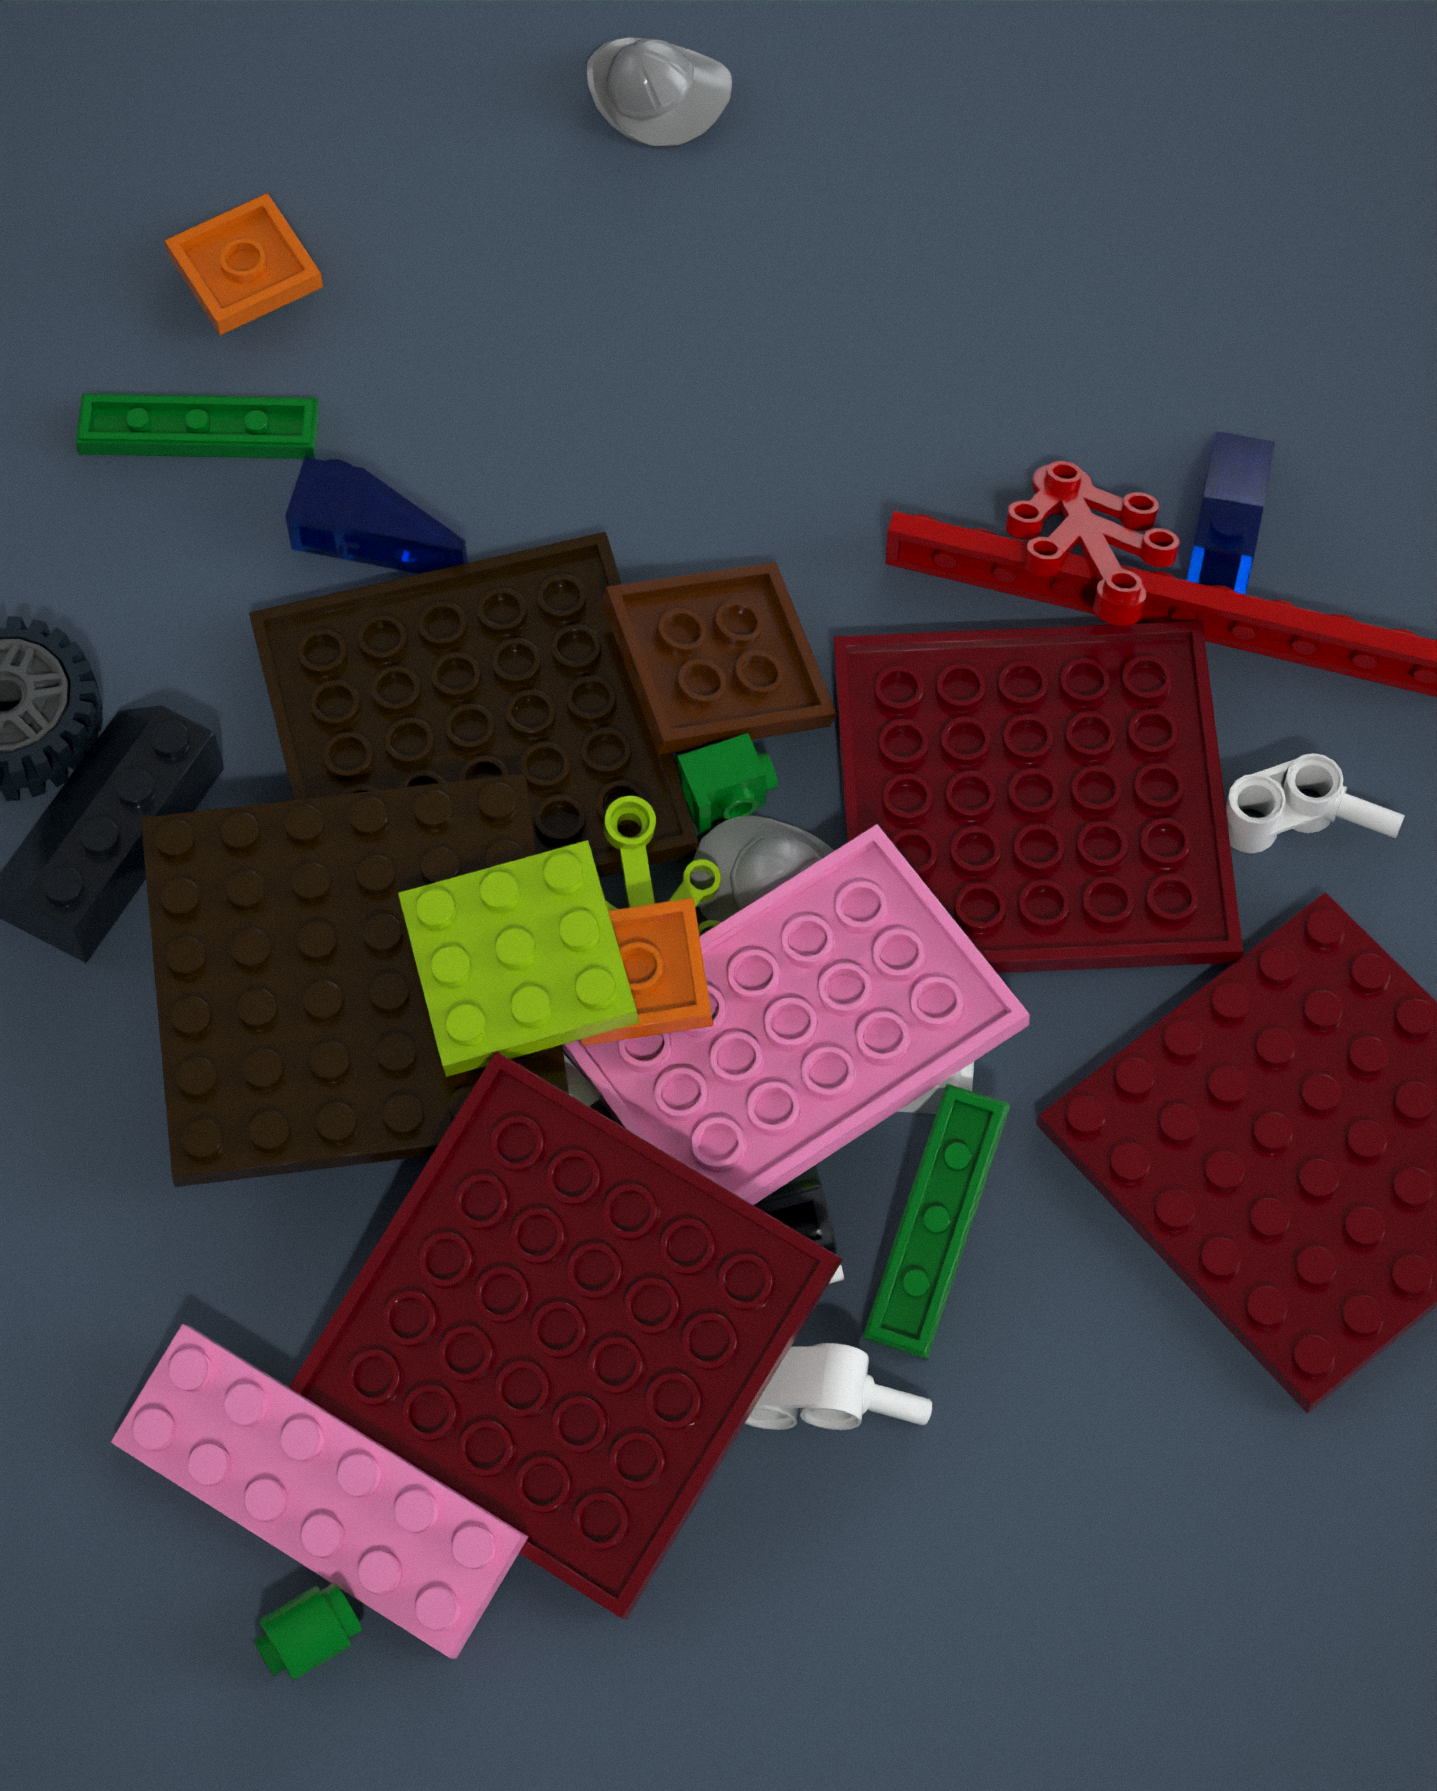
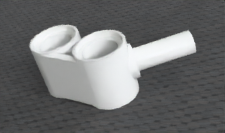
[1226,753,1405,853]
[745,1343,932,1430]

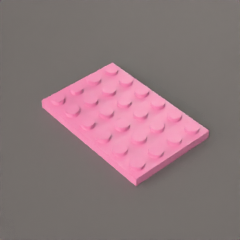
[562,824,1030,1205]

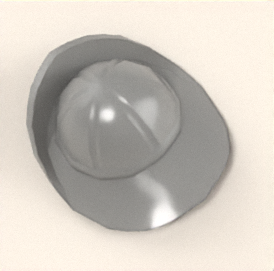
[587,37,732,147]
[690,816,835,922]

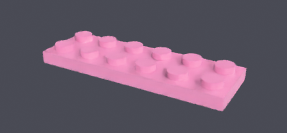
[111,1324,528,1659]

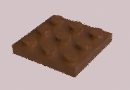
[601,562,837,755]

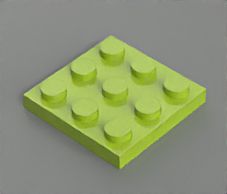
[398,840,640,1077]

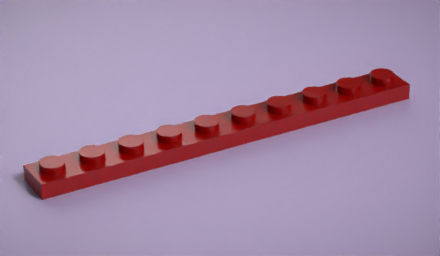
[885,511,1437,697]

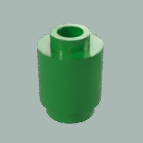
[252,1582,363,1682]

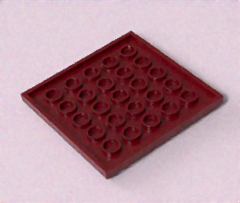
[833,621,1243,973]
[1037,892,1437,1414]
[289,1051,843,1620]

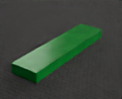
[76,393,320,459]
[863,1084,1010,1360]

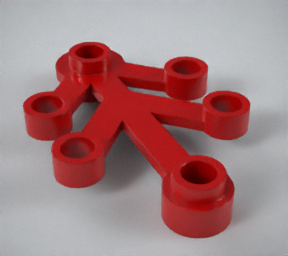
[1005,461,1180,626]

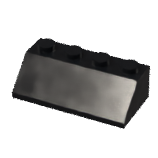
[0,705,224,963]

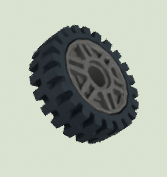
[0,616,103,801]

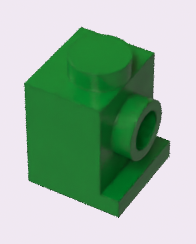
[677,733,778,838]

